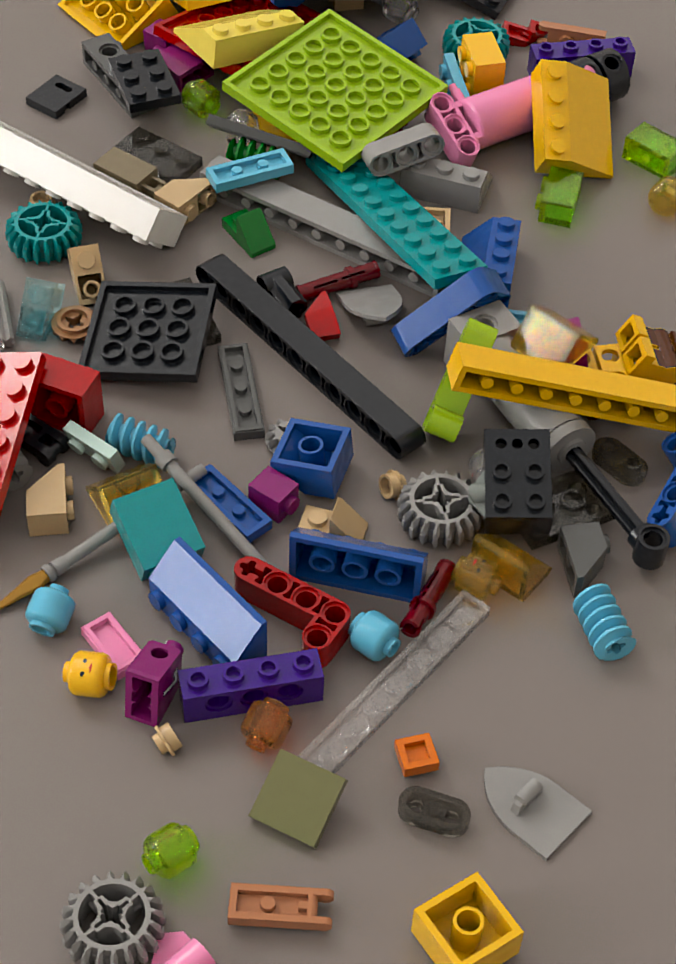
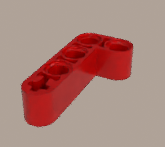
[234,556,351,668]

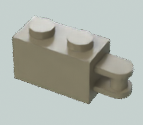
[93,146,167,199]

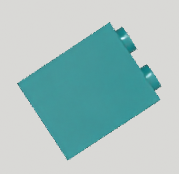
[110,478,205,581]

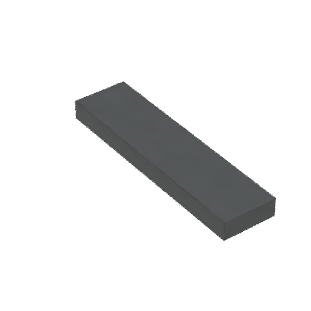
[206,114,313,159]
[218,343,265,441]

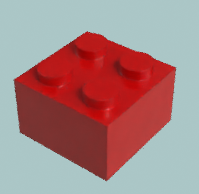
[31,353,104,433]

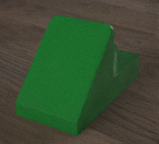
[222,208,276,258]

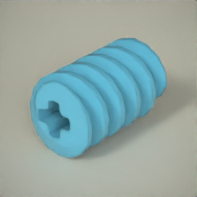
[105,413,176,469]
[573,583,636,661]

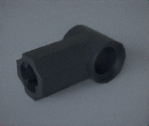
[256,266,307,318]

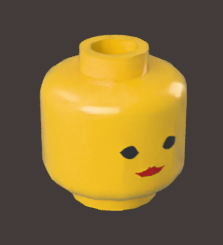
[62,650,118,698]

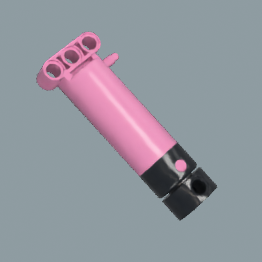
[424,48,630,167]

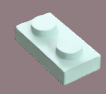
[63,420,126,474]

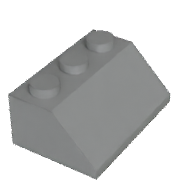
[400,158,493,214]

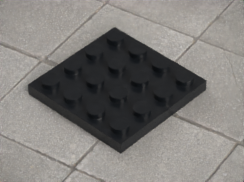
[79,281,218,383]

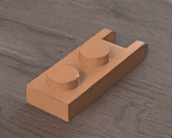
[536,21,607,44]
[227,882,334,931]

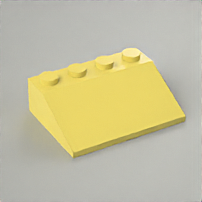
[173,9,304,69]

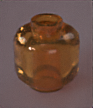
[240,697,293,753]

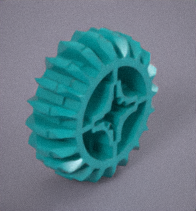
[442,16,510,66]
[5,199,83,265]

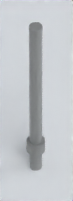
[141,434,269,564]

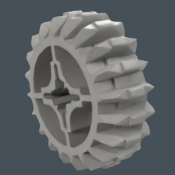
[397,469,483,549]
[59,871,166,964]

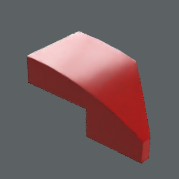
[501,19,548,47]
[304,291,341,341]

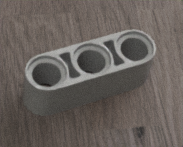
[361,123,445,177]

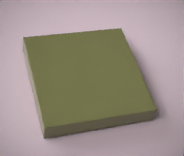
[248,749,348,849]

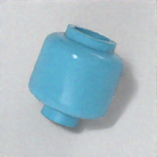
[25,583,76,637]
[348,610,401,661]

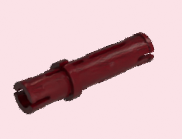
[295,260,381,301]
[399,559,457,638]

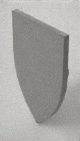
[336,284,403,326]
[484,766,592,861]

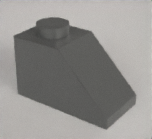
[557,522,610,598]

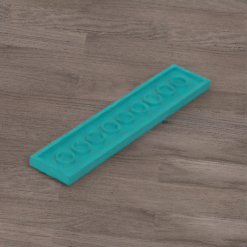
[306,153,488,290]

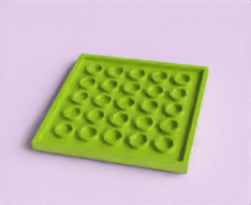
[222,9,448,172]

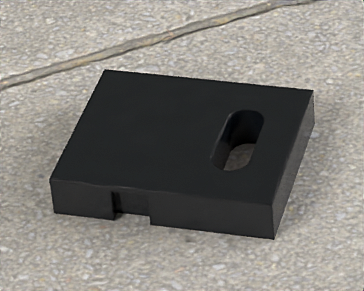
[26,74,87,120]

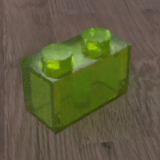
[622,122,676,181]
[535,166,584,228]

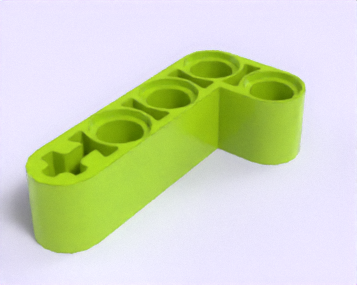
[422,317,499,443]

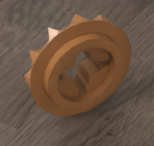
[51,305,93,344]

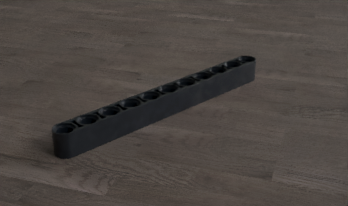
[195,254,426,459]

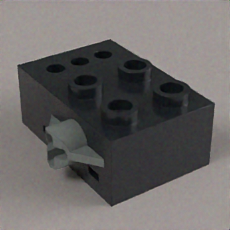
[468,429,553,535]

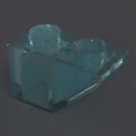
[16,277,65,341]

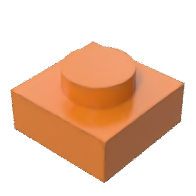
[394,732,440,778]

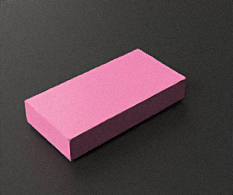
[80,611,141,680]

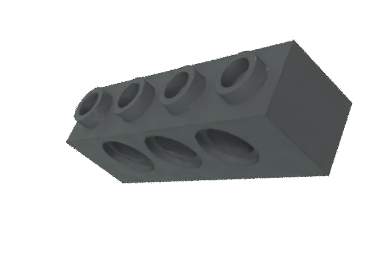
[81,33,159,118]

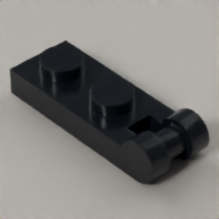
[21,414,70,467]

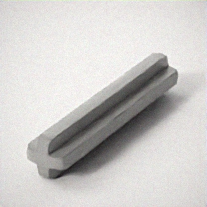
[0,280,15,348]

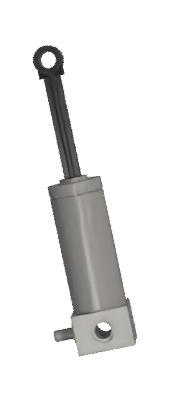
[443,300,670,570]

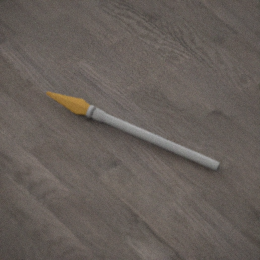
[0,463,207,610]

